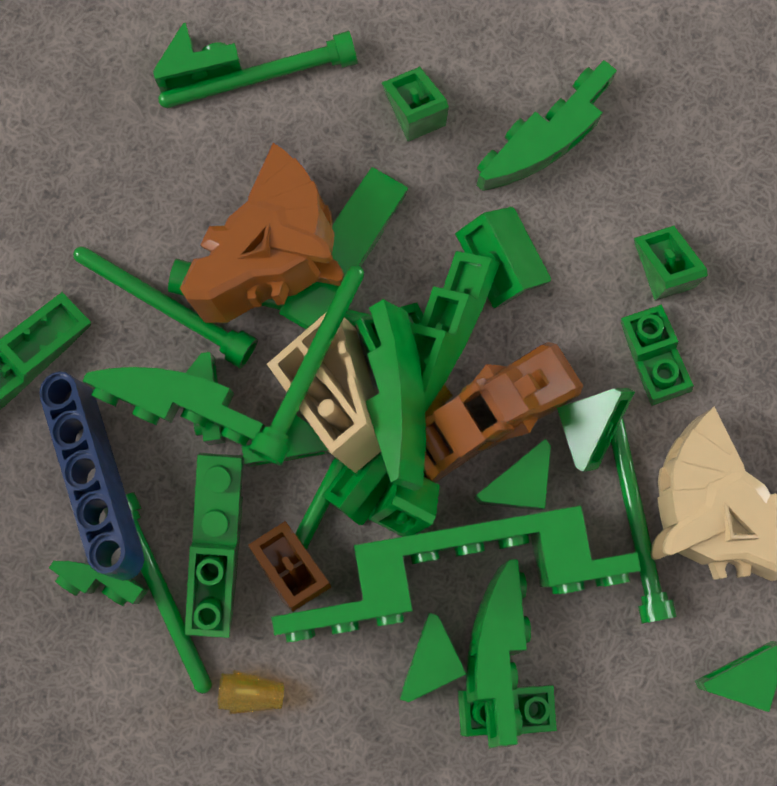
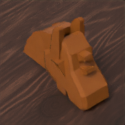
[180,143,344,323]
[424,342,583,483]

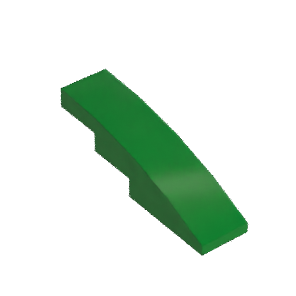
[279,167,408,329]
[410,251,500,413]
[0,292,91,410]
[365,299,426,491]

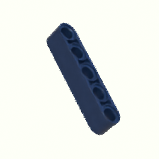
[39,371,144,581]

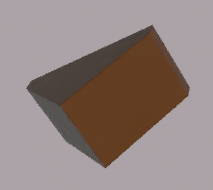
[248,521,331,612]

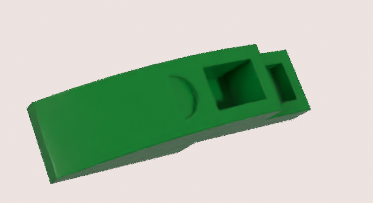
[476,60,617,191]
[83,367,265,447]
[185,453,244,638]
[466,559,531,748]

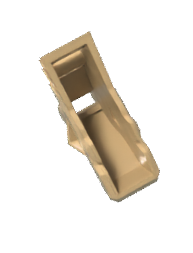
[650,407,777,581]

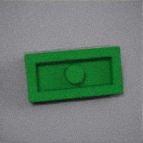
[455,207,551,309]
[322,452,391,525]

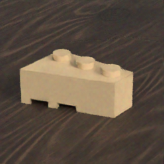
[267,313,381,473]

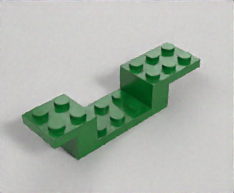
[271,506,641,642]

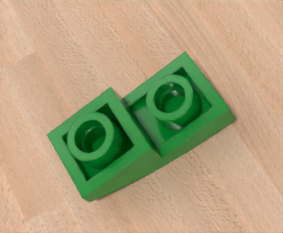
[621,304,694,406]
[49,561,149,606]
[458,685,557,737]

